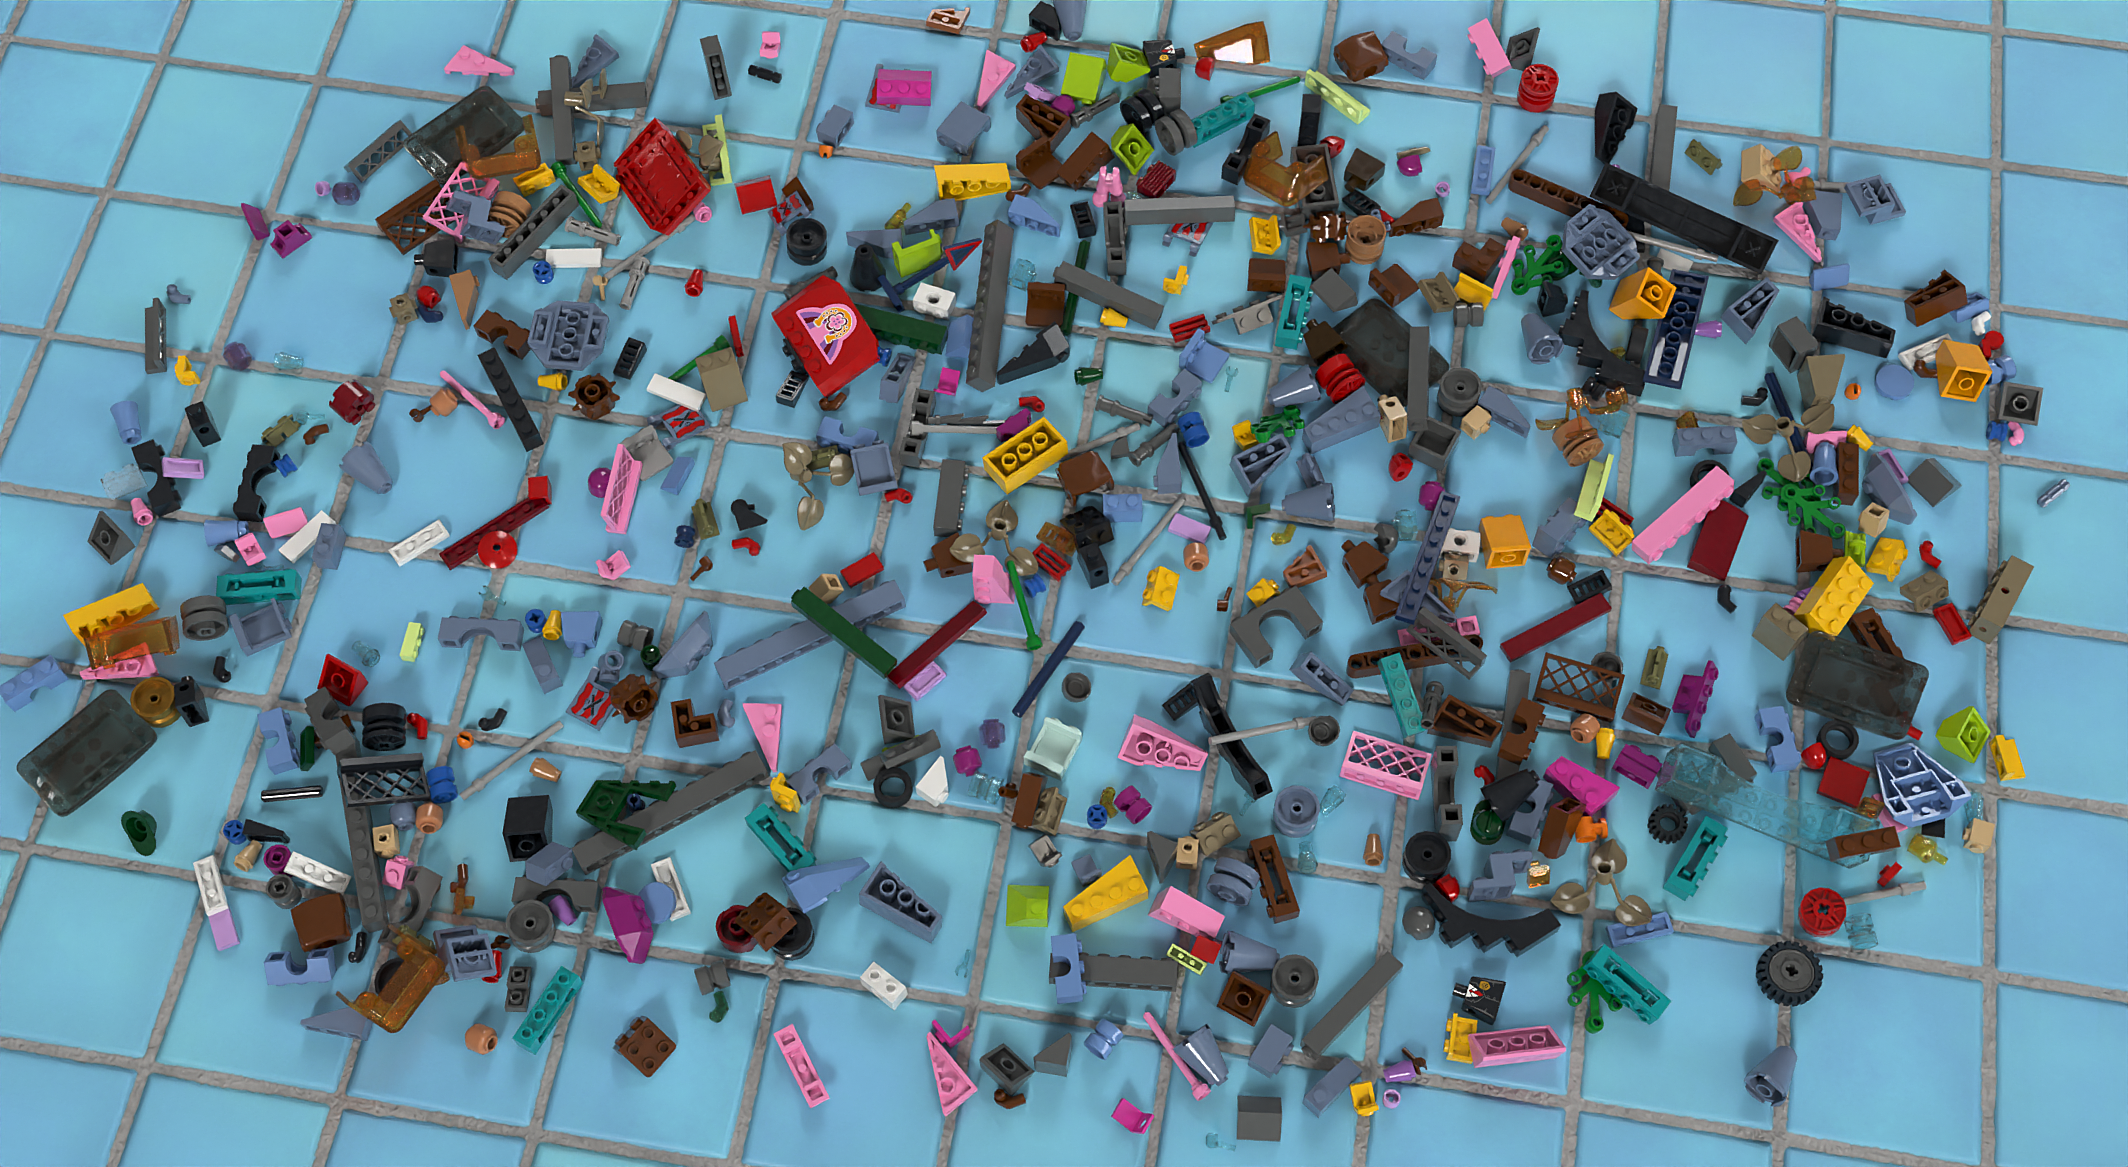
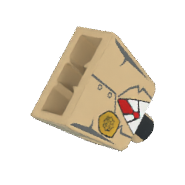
[1377,395,1407,443]

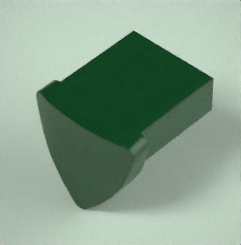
[1243,503,1271,529]

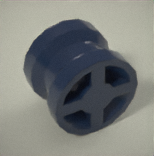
[674,525,696,548]

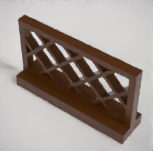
[375,179,463,255]
[1532,652,1625,723]

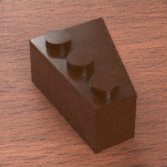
[1056,131,1115,191]
[1904,269,1968,327]
[1427,694,1502,748]

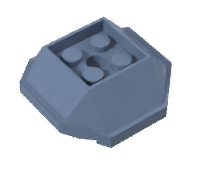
[1562,204,1640,280]
[527,301,610,371]

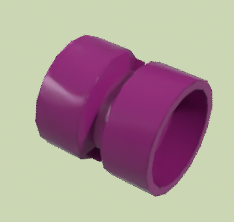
[1114,785,1152,825]
[263,844,293,878]

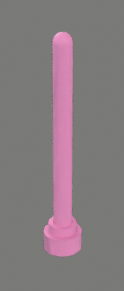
[440,371,505,429]
[1143,1012,1211,1101]

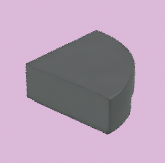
[1111,437,1130,459]
[214,545,240,563]

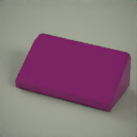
[241,203,270,241]

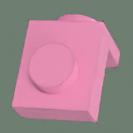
[760,31,781,59]
[234,532,266,567]
[596,550,631,580]
[382,855,414,890]

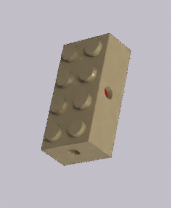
[1967,555,2034,644]

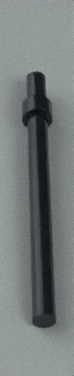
[1178,441,1227,540]

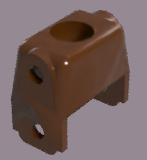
[1333,31,1388,82]
[1055,450,1114,507]
[290,892,353,952]

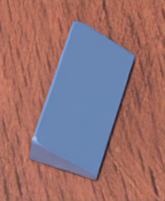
[1809,263,1850,291]
[1949,292,1989,323]
[660,457,695,495]

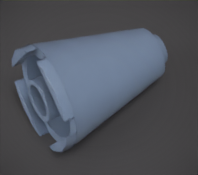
[1052,0,1087,41]
[1521,313,1564,365]
[1267,364,1321,408]
[339,441,393,494]
[1282,483,1335,521]
[1219,931,1280,974]
[1173,1024,1229,1086]
[1744,1046,1797,1107]

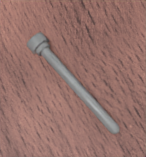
[910,421,997,436]

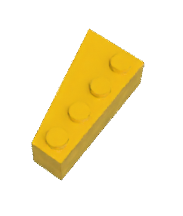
[934,163,1011,201]
[63,583,159,649]
[1063,855,1148,932]

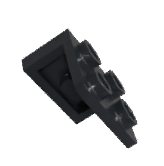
[1060,506,1114,552]

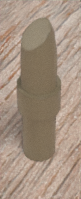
[1397,146,1431,160]

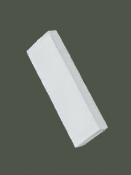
[545,248,602,268]
[1898,333,1953,371]
[647,373,707,412]
[279,510,336,564]
[389,520,450,567]
[284,851,352,895]
[193,855,229,916]
[651,857,691,922]

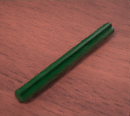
[1060,240,1090,336]

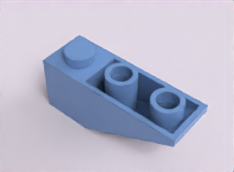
[1008,194,1060,237]

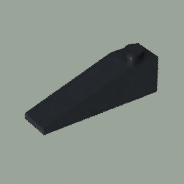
[1595,92,1638,164]
[997,321,1070,385]

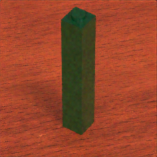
[791,586,897,679]

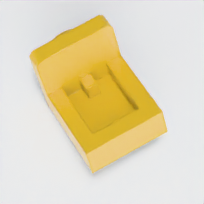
[1163,265,1189,295]
[174,355,200,386]
[1232,420,1260,451]
[1246,578,1281,608]
[1349,1080,1379,1116]

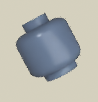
[389,802,417,831]

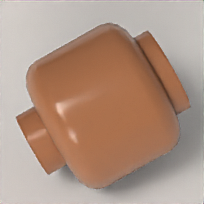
[429,388,458,417]
[1183,542,1209,572]
[1570,713,1601,744]
[415,802,443,834]
[465,1023,498,1055]

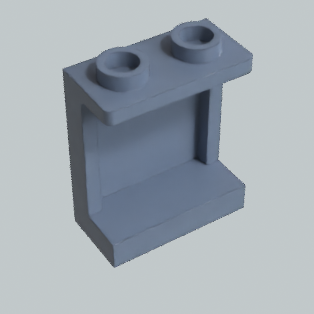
[936,101,991,156]
[850,440,898,496]
[229,598,293,657]

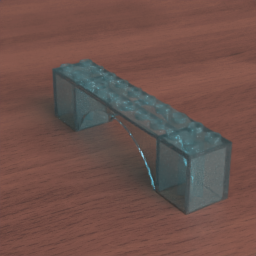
[1655,742,1880,869]

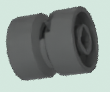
[1453,302,1484,328]
[617,620,654,651]
[266,874,302,909]
[694,959,731,996]

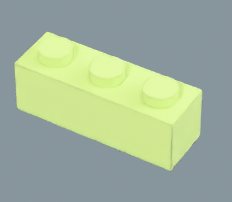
[399,622,425,662]
[1166,944,1208,976]

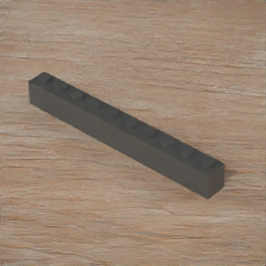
[966,219,1014,392]
[335,733,389,933]
[571,750,769,875]

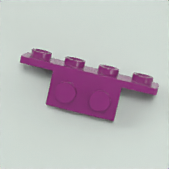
[1671,660,1719,738]

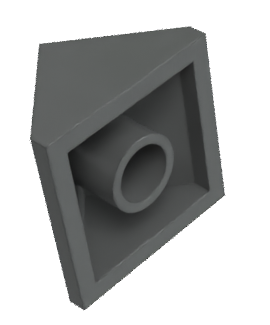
[1506,27,1540,71]
[1309,268,1358,312]
[1995,381,2043,426]
[1908,458,1962,507]
[87,511,136,565]
[878,695,915,744]
[1147,831,1178,884]
[1033,1033,1072,1077]
[979,1043,1035,1097]
[1236,1096,1282,1142]

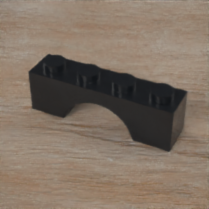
[1297,94,1321,147]
[1221,113,1270,185]
[131,439,182,517]
[233,444,280,522]

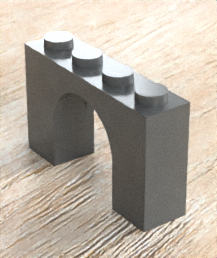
[1229,586,1323,668]
[1656,733,1757,816]
[1430,746,1463,841]

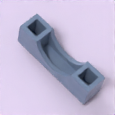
[438,616,524,651]

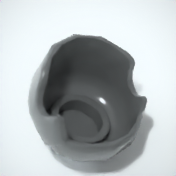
[1374,523,1399,554]
[1591,652,1623,682]
[1061,673,1091,703]
[1308,716,1340,746]
[1402,906,1436,940]

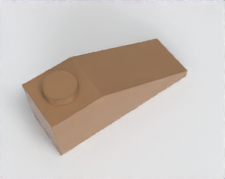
[449,269,480,330]

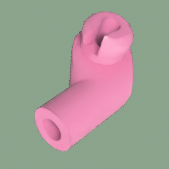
[1784,167,1811,184]
[2008,422,2024,446]

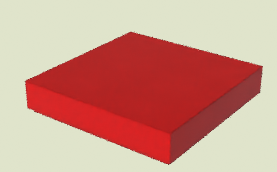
[1816,756,1870,809]

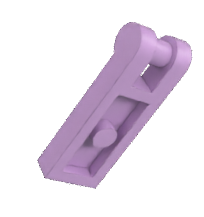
[1024,82,1057,104]

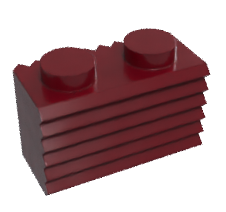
[1136,160,1176,199]

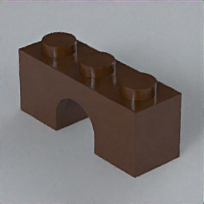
[473,310,531,360]
[1833,442,1859,506]
[1497,697,1546,766]
[1825,826,1901,862]

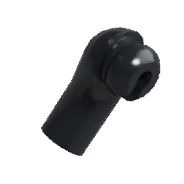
[1741,387,1768,406]
[1717,585,1737,614]
[213,656,231,683]

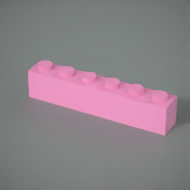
[1632,466,1734,564]

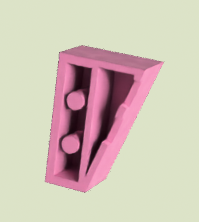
[1467,18,1512,78]
[972,554,1015,604]
[1148,886,1225,940]

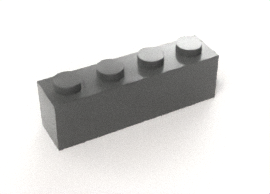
[700,35,732,100]
[933,459,969,537]

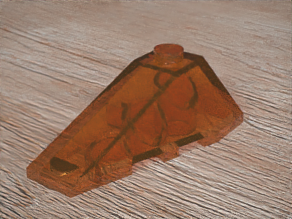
[1194,21,1270,65]

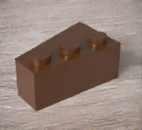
[1016,94,1071,154]

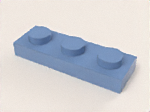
[1471,145,1496,196]
[1605,912,1674,948]

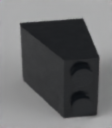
[502,795,553,862]

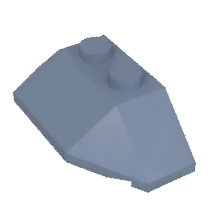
[1862,452,1917,525]
[653,611,713,679]

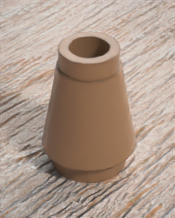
[1501,217,1529,241]
[529,757,562,782]
[1363,834,1384,866]

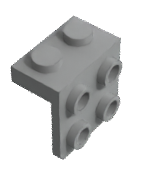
[620,425,674,481]

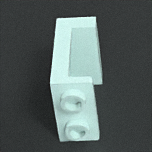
[1024,717,1082,781]

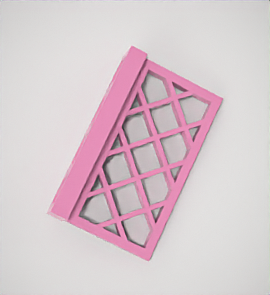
[423,162,500,244]
[600,444,643,534]
[1339,731,1432,800]

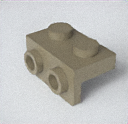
[1417,272,1460,313]
[1900,570,1949,613]
[1032,787,1067,836]
[1190,811,1241,856]

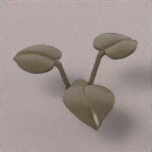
[564,68,607,148]
[675,130,724,174]
[1742,404,1835,483]
[782,442,854,530]
[950,500,1038,576]
[1551,839,1652,926]

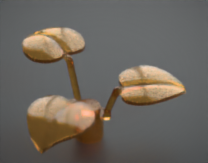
[1733,145,1816,206]
[1535,387,1623,440]
[1429,577,1498,614]

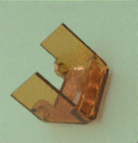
[455,114,541,180]
[1243,131,1328,207]
[84,615,180,670]
[335,923,445,1033]

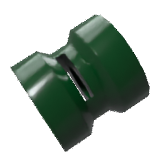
[640,645,662,671]

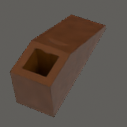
[1389,198,1444,237]

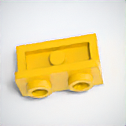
[513,162,556,197]
[577,164,620,204]
[1249,215,1281,255]
[1588,509,1635,557]
[1865,537,1908,582]
[1142,566,1180,611]
[770,772,801,813]
[1443,1013,1478,1064]

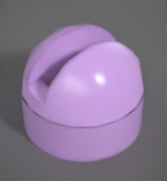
[315,181,331,196]
[1435,181,1450,198]
[1382,1089,1401,1109]

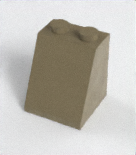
[695,347,748,412]
[1797,354,1845,411]
[1752,603,1809,661]

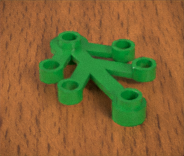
[1511,235,1565,295]
[1250,405,1305,443]
[1757,458,1821,511]
[1780,484,1846,540]
[1567,951,1623,1034]

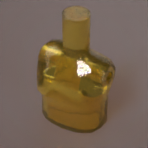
[884,203,911,229]
[1907,832,1948,865]

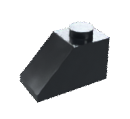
[1029,1,1060,41]
[1537,281,1568,317]

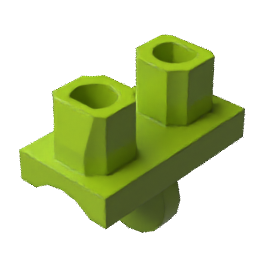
[1844,531,1866,567]

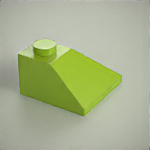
[1107,42,1151,83]
[1111,124,1154,175]
[1935,706,1991,763]
[1006,885,1049,927]

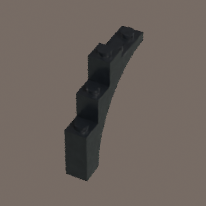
[1558,290,1645,397]
[1190,673,1273,800]
[1421,882,1561,957]

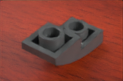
[504,966,532,1012]

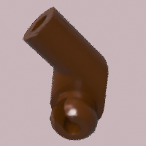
[819,392,847,411]
[303,423,329,445]
[450,864,469,894]
[994,1089,1026,1109]

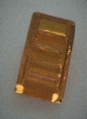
[1036,522,1076,557]
[1850,796,1885,831]

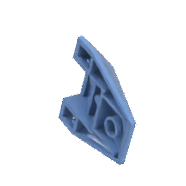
[1873,743,1972,828]

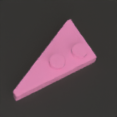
[444,45,515,76]
[977,50,1016,111]
[1773,199,1822,264]
[1493,236,1521,300]
[79,643,159,680]
[743,703,782,772]
[926,1032,978,1117]

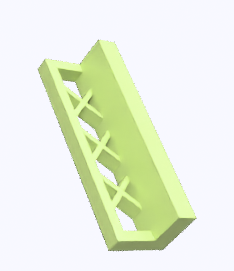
[1305,69,1370,125]
[702,114,732,186]
[1574,454,1614,522]

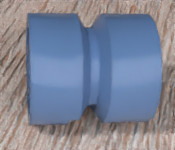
[1985,355,2016,386]
[1084,1019,1124,1060]

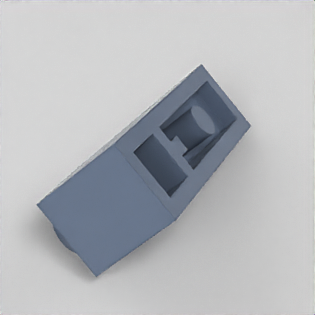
[904,198,959,235]
[846,229,903,259]
[879,353,916,403]
[1478,386,1531,438]
[1153,433,1182,494]
[522,636,563,694]
[1289,652,1354,706]
[300,1006,375,1041]
[1302,1057,1362,1118]

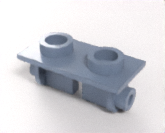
[1296,453,1326,489]

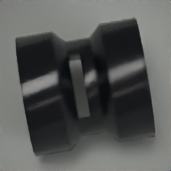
[1581,376,1607,402]

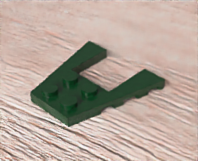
[576,780,676,850]

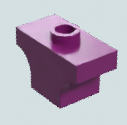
[270,220,312,259]
[996,408,1031,443]

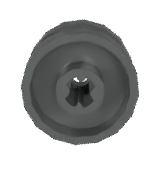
[1155,109,1197,156]
[1437,367,1482,417]
[180,595,229,641]
[506,900,556,953]
[1270,954,1319,1008]

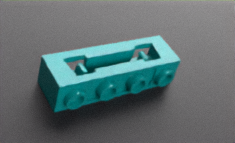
[1191,92,1255,148]
[1275,274,1313,350]
[216,569,302,605]
[1377,653,1427,738]
[745,803,817,873]
[1663,816,1728,901]
[1583,944,1671,1025]
[512,966,583,1055]

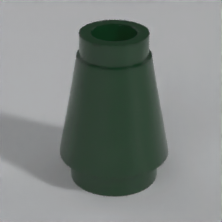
[1074,367,1103,386]

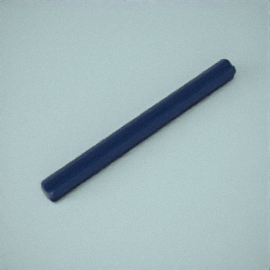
[1764,372,1813,471]
[1012,621,1085,718]

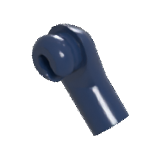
[417,305,443,323]

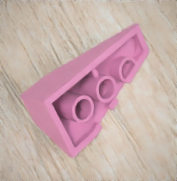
[1117,714,1208,771]

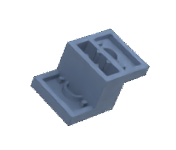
[1844,175,1906,225]
[446,190,505,245]
[1467,849,1533,902]
[433,925,497,982]

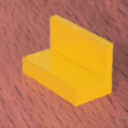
[1454,273,1494,312]
[1989,735,2026,781]

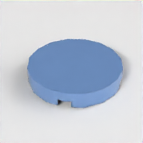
[1874,364,1914,400]
[638,882,676,924]

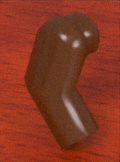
[1005,183,1031,202]
[1913,360,1938,378]
[998,783,1018,799]

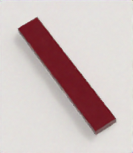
[439,497,549,570]
[1500,593,1612,663]
[886,601,987,689]

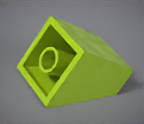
[1061,52,1107,106]

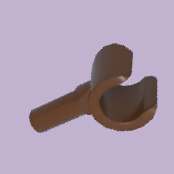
[409,405,432,422]
[690,556,713,581]
[1217,587,1232,612]
[490,935,511,950]
[1401,1047,1427,1075]

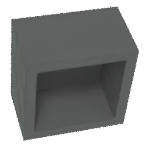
[1155,68,1181,116]
[1769,316,1819,374]
[1407,416,1461,472]

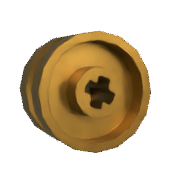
[130,677,181,728]

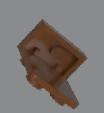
[1016,136,1062,189]
[1247,258,1286,293]
[1368,264,1419,308]
[1025,282,1065,328]
[735,892,797,952]
[613,1016,676,1077]

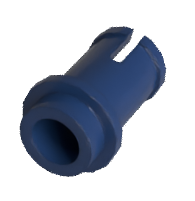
[627,793,645,813]

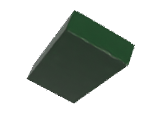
[300,726,314,772]

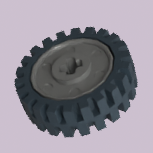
[1755,941,1823,1007]

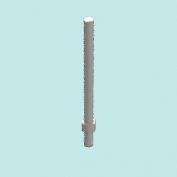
[1485,125,1549,204]
[603,214,696,280]
[1627,231,1719,262]
[1051,423,1140,466]
[1111,497,1185,586]
[1208,716,1316,745]
[459,721,564,800]
[1819,881,1926,911]

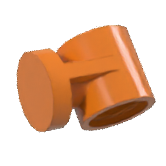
[1575,816,1608,843]

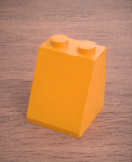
[1608,267,1677,320]
[1935,339,1993,402]
[1479,514,1531,569]

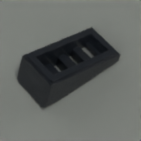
[1342,189,1381,216]
[1070,201,1096,239]
[613,337,647,380]
[775,370,809,408]
[1730,470,1767,508]
[1567,569,1612,604]
[1162,682,1198,721]
[242,819,290,843]

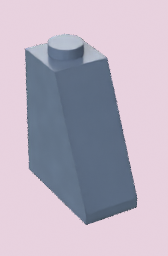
[1801,189,1843,241]

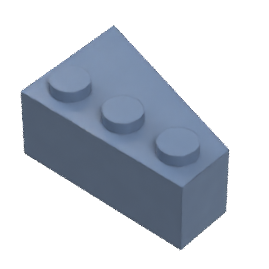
[1720,277,1780,344]
[1229,433,1292,497]
[1532,497,1588,559]

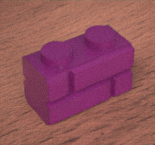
[1612,744,1663,789]

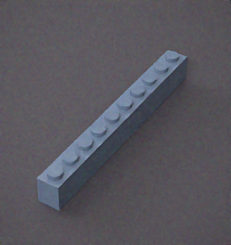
[714,580,906,690]

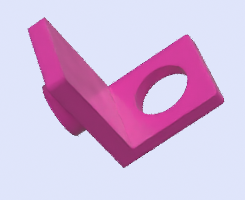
[933,367,961,396]
[932,1020,971,1049]
[1111,1098,1154,1134]

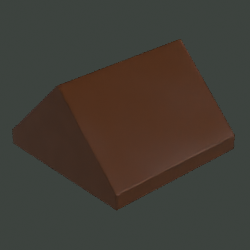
[1621,692,1671,736]
[1217,971,1271,1027]

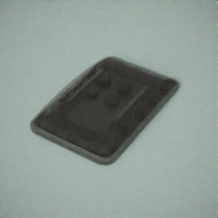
[403,86,526,185]
[1333,299,1450,408]
[1786,631,1929,740]
[17,689,157,817]

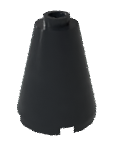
[849,244,886,292]
[1480,769,1540,822]

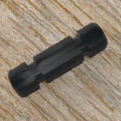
[748,65,782,84]

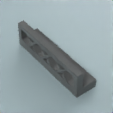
[344,120,415,183]
[145,298,167,374]
[1406,606,1487,680]

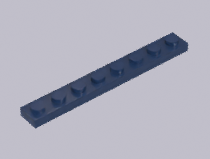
[1395,491,1460,625]

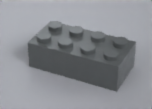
[1290,143,1339,219]

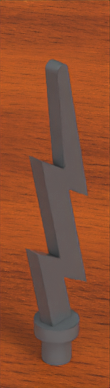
[927,413,1005,426]

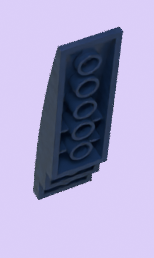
[1643,269,1709,390]

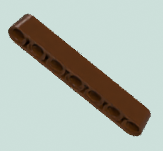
[1508,169,1628,229]
[1346,634,1483,679]

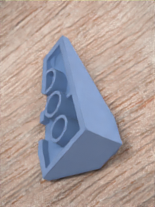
[781,857,870,913]

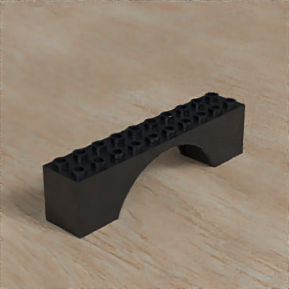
[1589,163,1779,275]

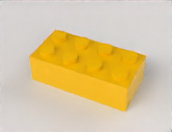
[982,417,1069,495]
[1793,556,1874,643]

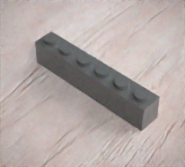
[488,184,579,280]
[1049,952,1178,992]

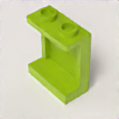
[891,229,943,278]

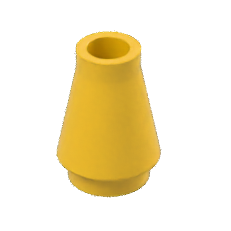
[1100,308,1128,328]
[538,373,568,391]
[1846,424,1873,452]
[542,610,562,640]
[1595,728,1616,759]

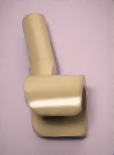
[593,275,608,301]

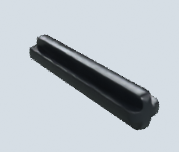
[261,785,323,802]

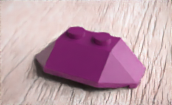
[602,886,654,964]

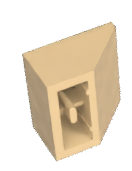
[1741,144,1782,192]

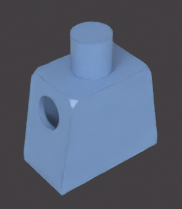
[561,611,603,658]

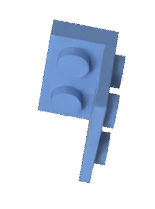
[1179,328,1229,383]

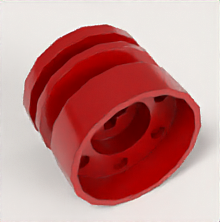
[1517,64,1559,113]
[1315,354,1366,404]
[1798,887,1847,938]

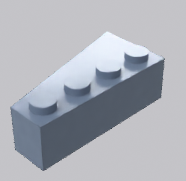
[1302,386,1381,455]
[859,861,942,943]

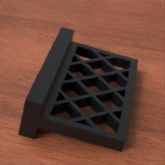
[337,753,431,808]

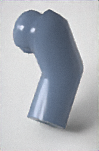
[1371,209,1391,231]
[166,284,191,304]
[717,699,735,728]

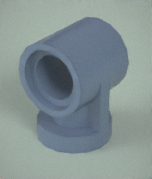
[598,650,624,683]

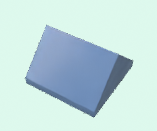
[945,314,974,358]

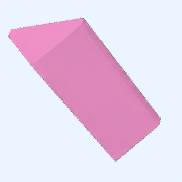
[1468,1025,1566,1068]

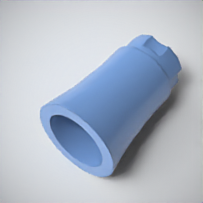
[110,401,142,445]
[1810,442,1838,486]
[204,520,250,547]

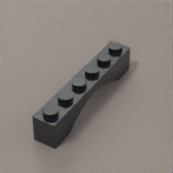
[477,347,544,452]

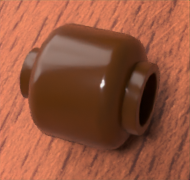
[1546,556,1577,585]

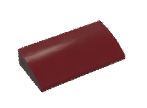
[1687,500,1749,581]

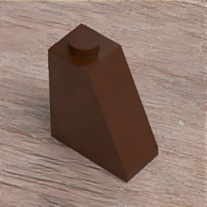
[1011,772,1048,829]
[1537,797,1586,859]

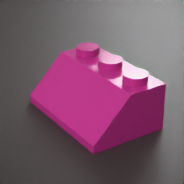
[877,69,932,106]

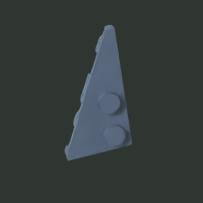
[572,34,619,88]
[1004,44,1059,99]
[1380,570,1457,623]

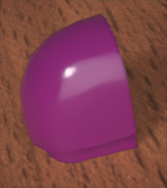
[1396,155,1422,177]

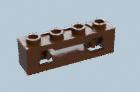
[1846,607,1914,690]
[1247,834,1300,924]

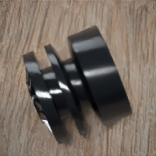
[362,703,406,751]

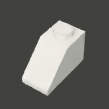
[916,756,949,807]

